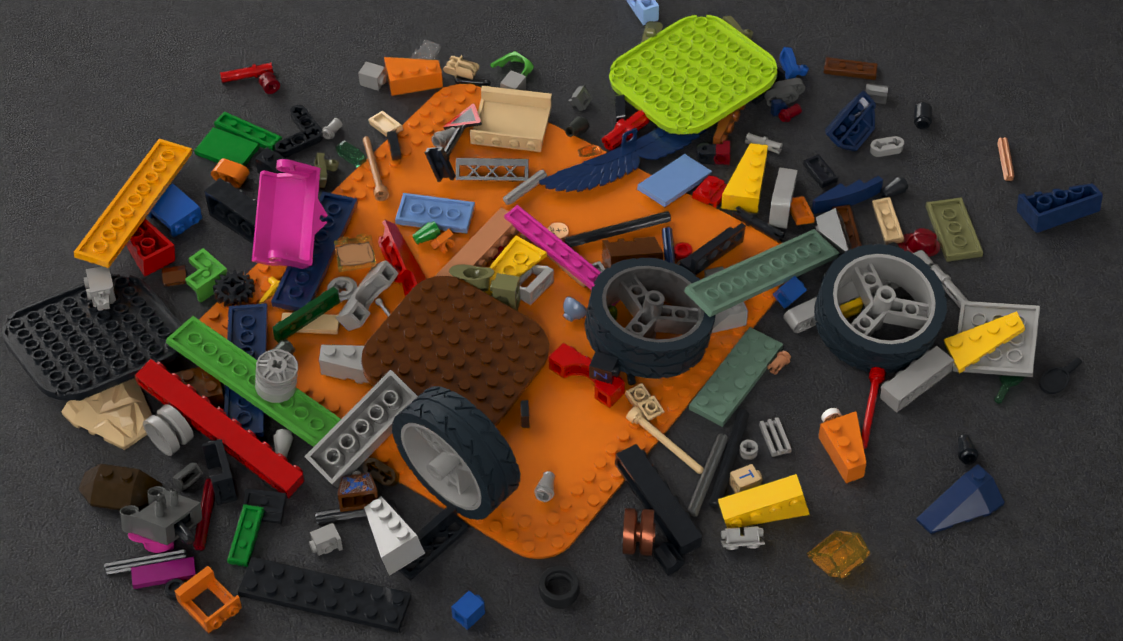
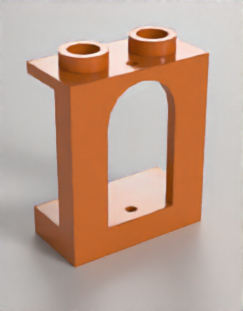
[175,566,242,634]

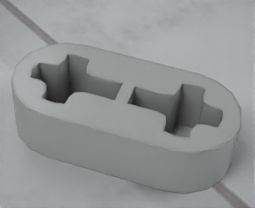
[870,136,904,157]

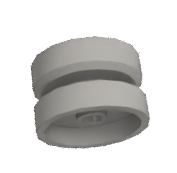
[143,404,194,456]

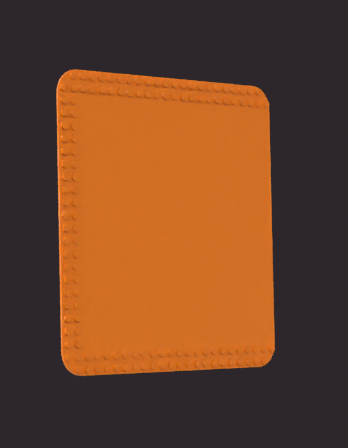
[199,84,786,559]

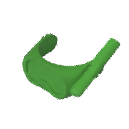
[490,51,534,77]

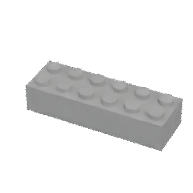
[304,370,418,488]

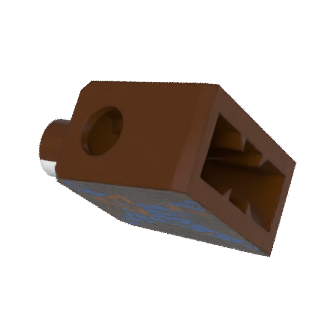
[338,471,378,512]

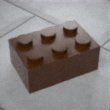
[163,367,225,408]

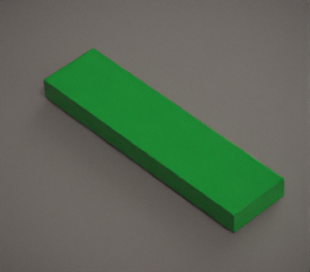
[214,111,283,151]

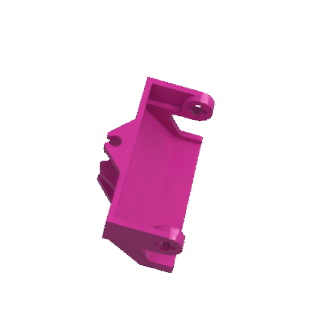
[252,159,328,269]

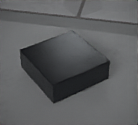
[520,400,530,428]

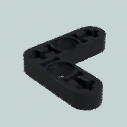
[275,105,323,158]

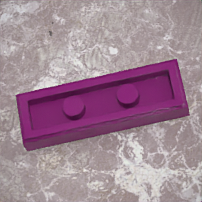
[131,557,196,589]

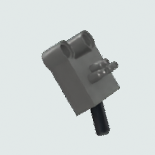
[120,486,202,546]

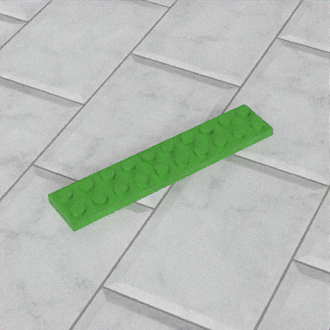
[166,316,341,447]

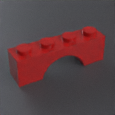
[549,343,625,408]

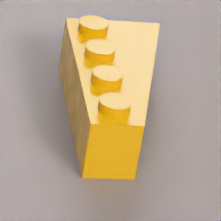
[721,143,768,213]
[718,474,810,528]

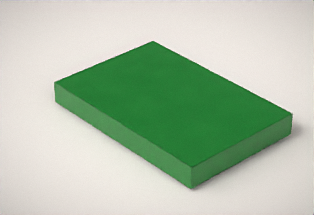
[194,127,259,166]

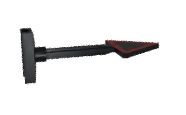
[424,104,482,182]

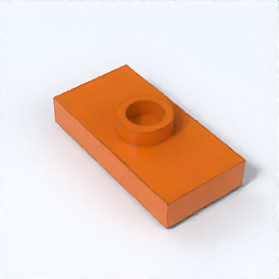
[790,196,815,225]

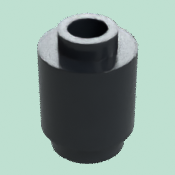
[914,102,932,129]

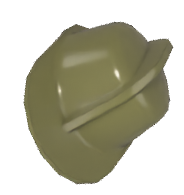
[449,264,494,291]

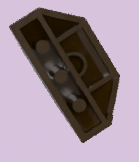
[79,464,163,510]

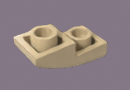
[625,383,665,421]

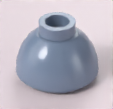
[563,297,587,322]

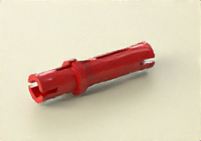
[220,62,273,83]

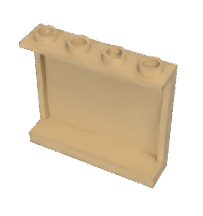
[470,86,552,152]

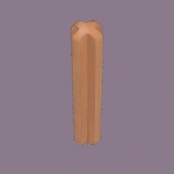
[998,137,1014,181]

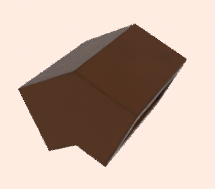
[162,265,187,287]

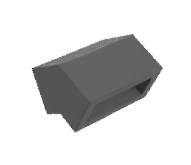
[865,83,889,104]
[172,462,203,492]

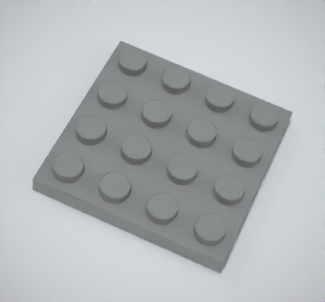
[953,301,1040,377]

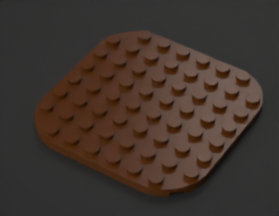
[361,276,549,426]

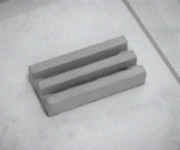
[759,417,791,457]

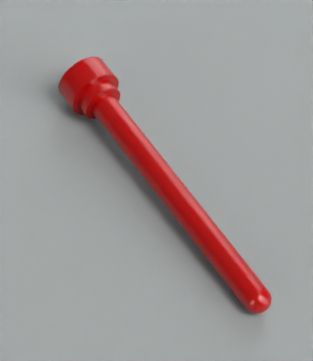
[861,367,885,449]

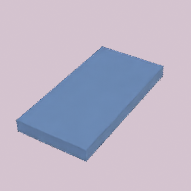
[637,154,712,207]
[395,193,475,234]

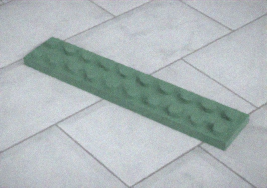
[684,229,840,317]

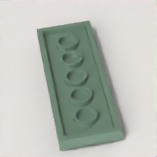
[689,327,783,427]

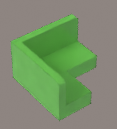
[185,248,227,303]

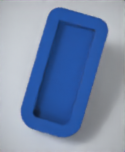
[779,47,809,80]

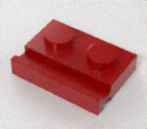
[692,175,727,208]

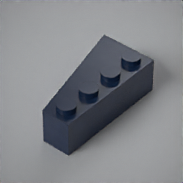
[1017,183,1103,233]

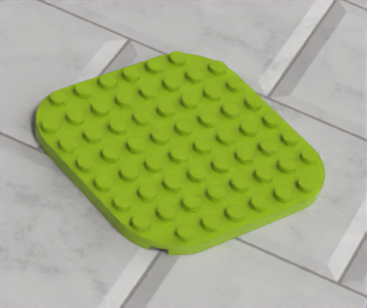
[609,15,777,134]

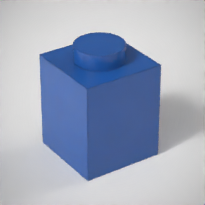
[772,276,807,309]
[451,591,485,630]

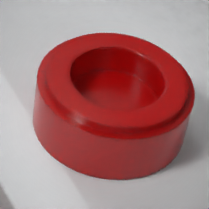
[674,242,693,261]

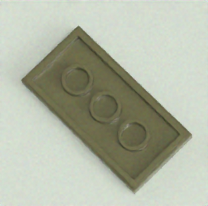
[925,197,983,262]

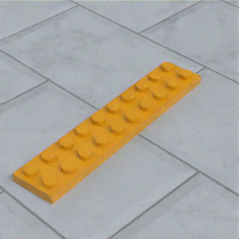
[74,139,192,268]

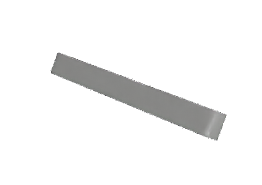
[783,250,935,333]

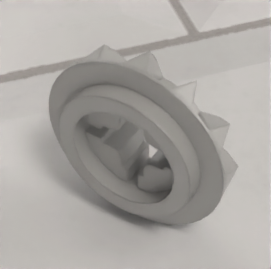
[327,276,357,303]

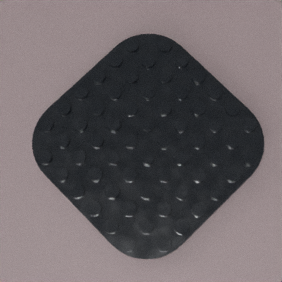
[2,274,182,401]

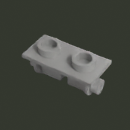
[721,526,765,550]

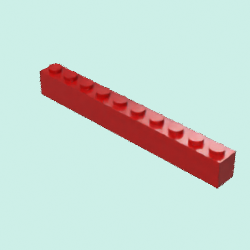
[134,359,304,499]

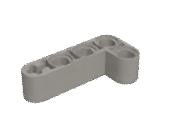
[769,168,798,229]

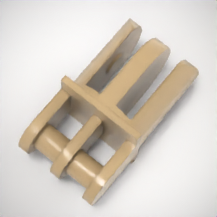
[443,55,480,80]

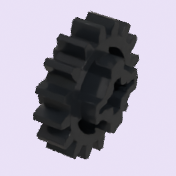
[213,270,255,307]

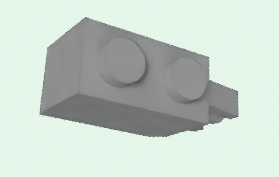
[83,266,116,311]

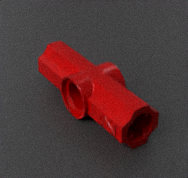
[602,110,650,151]

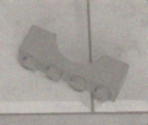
[336,260,399,331]

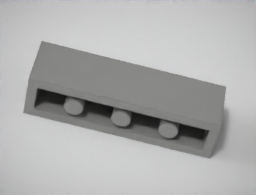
[880,346,954,412]

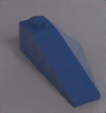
[916,464,1005,534]

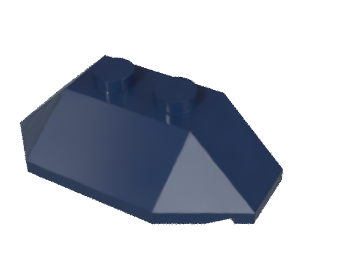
[825,90,876,152]

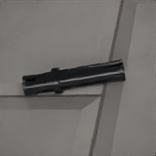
[733,206,785,243]

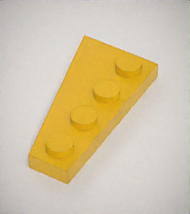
[483,236,547,296]
[944,311,1025,374]

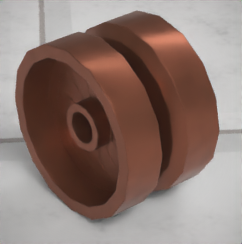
[623,508,656,556]

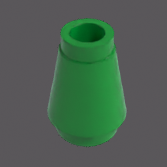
[412,221,441,245]

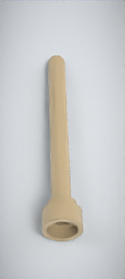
[626,406,704,474]

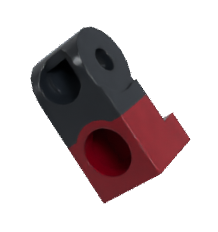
[697,141,730,165]

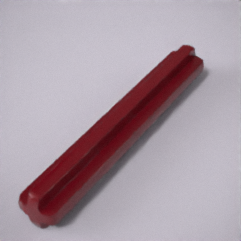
[193,478,215,551]

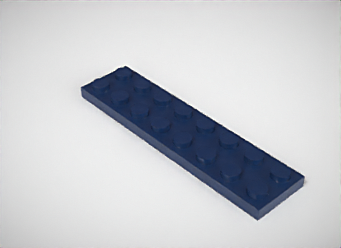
[271,192,358,311]
[224,303,268,437]

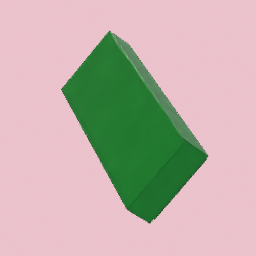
[227,504,264,567]

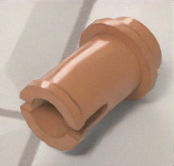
[767,350,791,375]

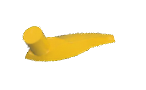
[258,276,280,304]

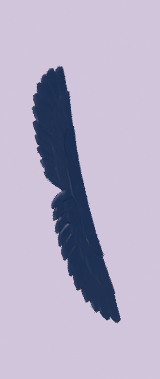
[539,127,706,192]

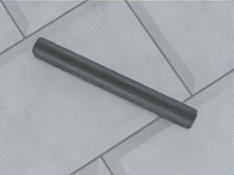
[687,434,728,517]

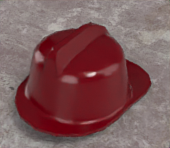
[897,228,940,256]

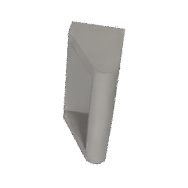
[520,265,554,305]

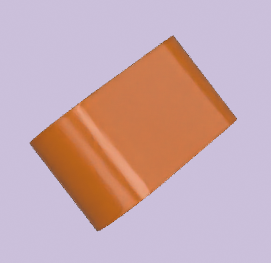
[211,159,250,188]

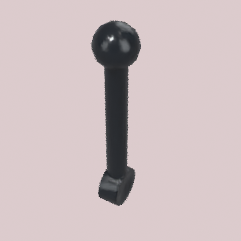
[455,77,491,87]

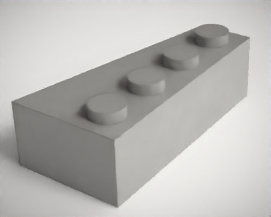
[319,345,370,384]
[364,496,425,576]

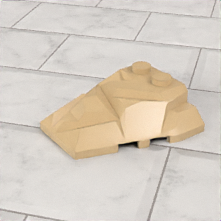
[62,378,152,450]

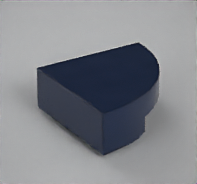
[771,99,789,117]

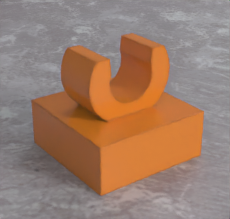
[430,229,455,254]

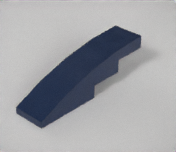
[812,176,883,214]

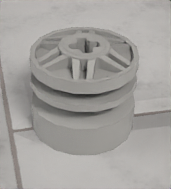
[255,349,298,403]

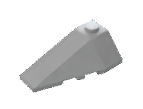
[704,266,748,333]

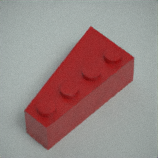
[126,218,175,277]

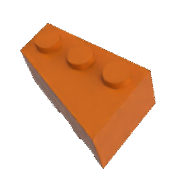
[384,57,443,96]
[818,411,866,483]

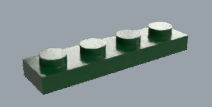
[272,286,340,343]

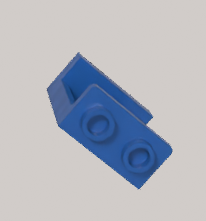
[148,184,202,238]

